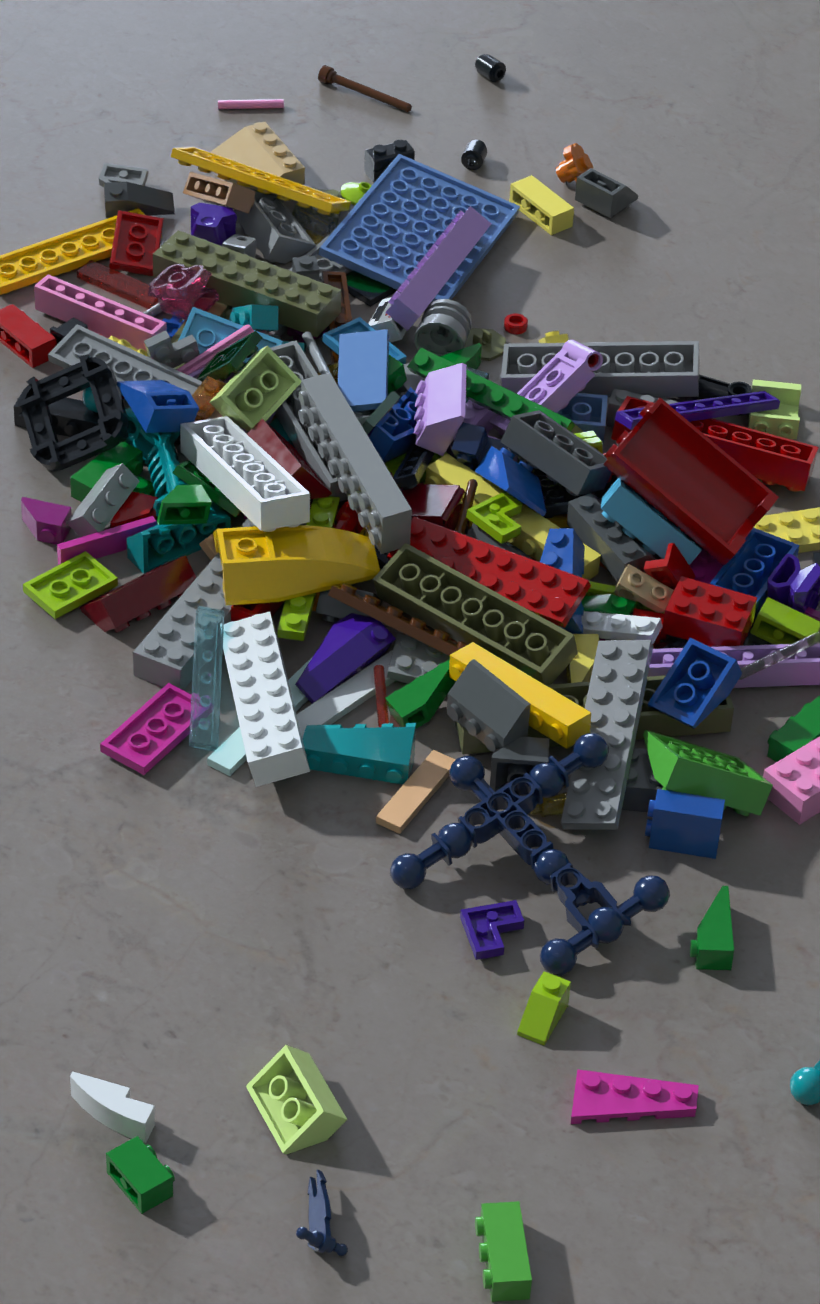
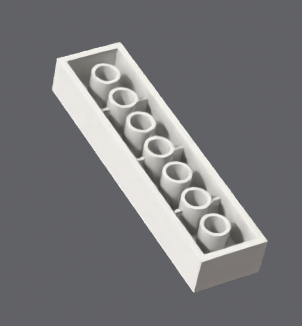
[180,416,310,532]
[218,612,310,787]

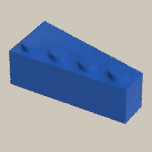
[369,387,418,462]

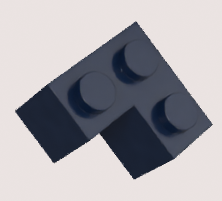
[452,422,515,472]

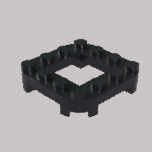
[17,355,129,472]

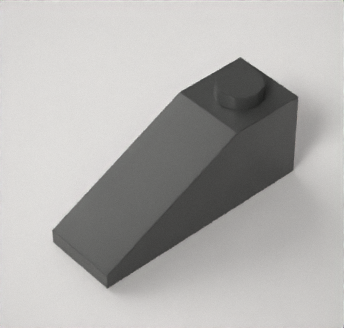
[104,182,174,218]

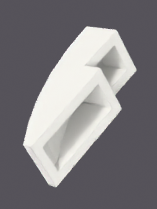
[70,1071,155,1143]

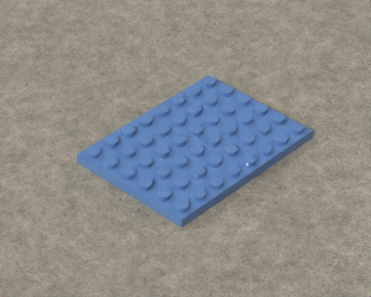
[318,154,520,302]

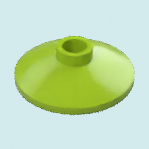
[340,182,372,206]

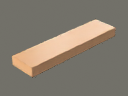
[376,750,456,834]

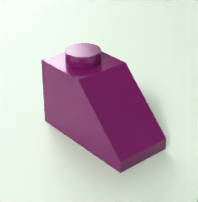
[21,497,72,545]

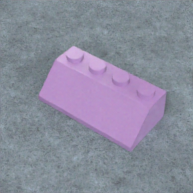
[414,363,467,456]

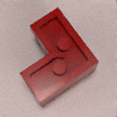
[644,543,695,590]

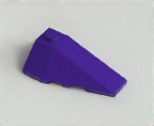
[295,613,396,704]

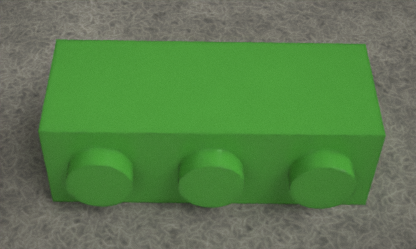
[475,1201,532,1302]

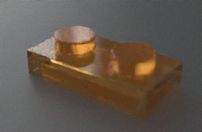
[192,376,227,421]

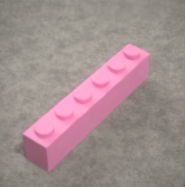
[34,274,167,351]

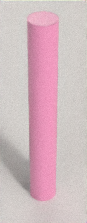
[218,99,284,109]

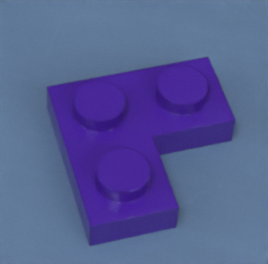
[460,900,524,960]

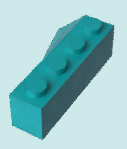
[127,501,231,574]
[302,723,416,785]

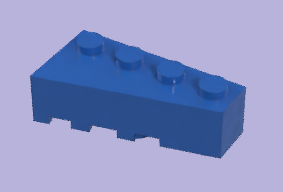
[540,528,585,634]

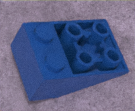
[117,380,199,433]

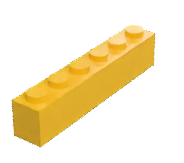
[449,642,591,749]

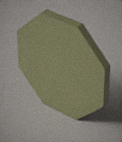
[464,328,506,361]

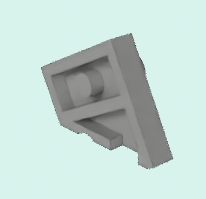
[98,163,149,187]

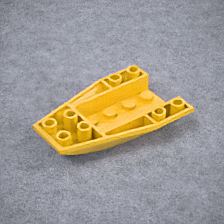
[213,525,380,605]

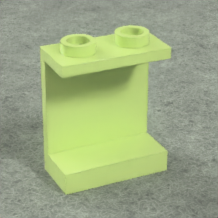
[748,379,801,440]

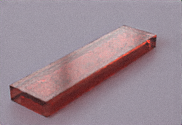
[77,260,167,309]

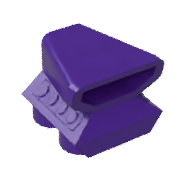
[191,202,237,246]
[767,553,820,614]

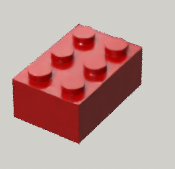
[662,576,757,647]

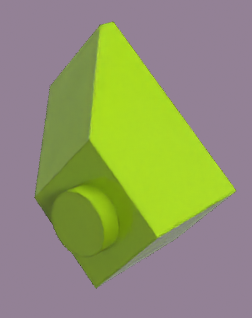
[517,971,571,1046]

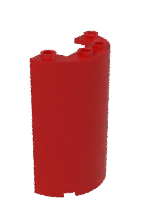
[603,397,779,565]

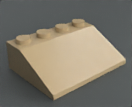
[210,122,305,195]

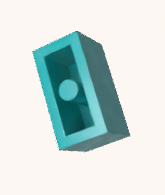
[229,304,278,333]

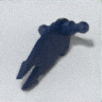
[296,1170,348,1256]

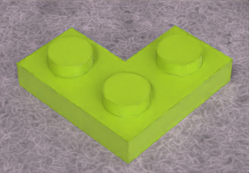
[466,491,522,544]

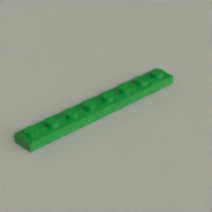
[407,348,575,432]

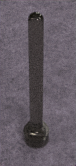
[739,628,820,680]

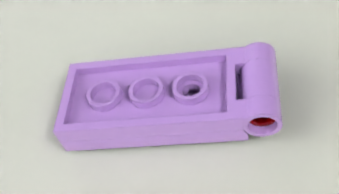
[489,340,603,436]

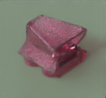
[148,264,219,320]

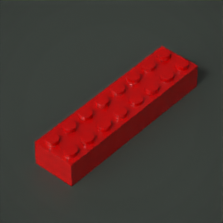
[611,396,819,492]

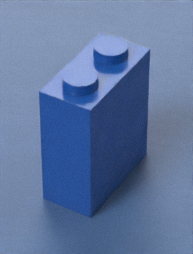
[645,789,725,859]

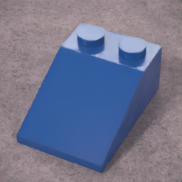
[475,446,546,516]
[647,638,742,729]

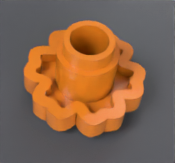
[556,143,593,183]

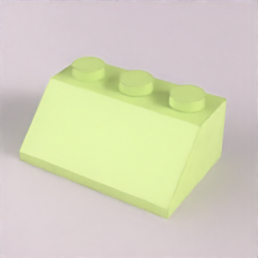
[209,345,301,431]
[246,1045,347,1154]

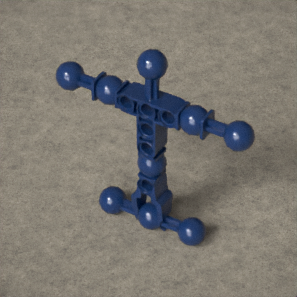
[390,733,670,976]

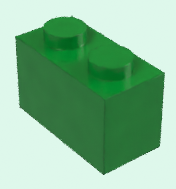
[106,1136,175,1214]

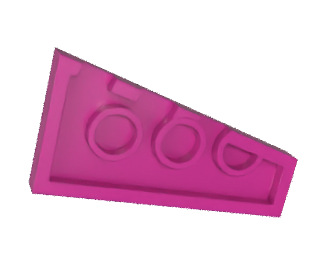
[571,1069,699,1124]

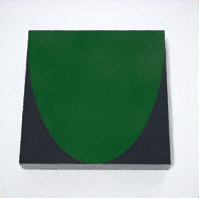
[346,270,398,307]

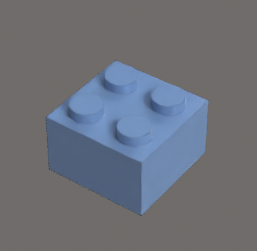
[558,393,608,444]

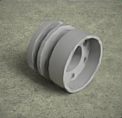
[414,299,472,356]

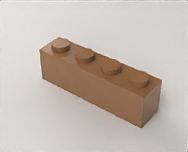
[183,172,256,214]

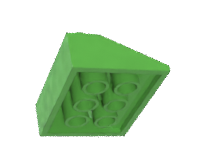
[643,730,773,816]

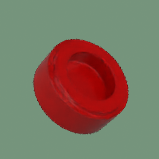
[504,313,528,335]

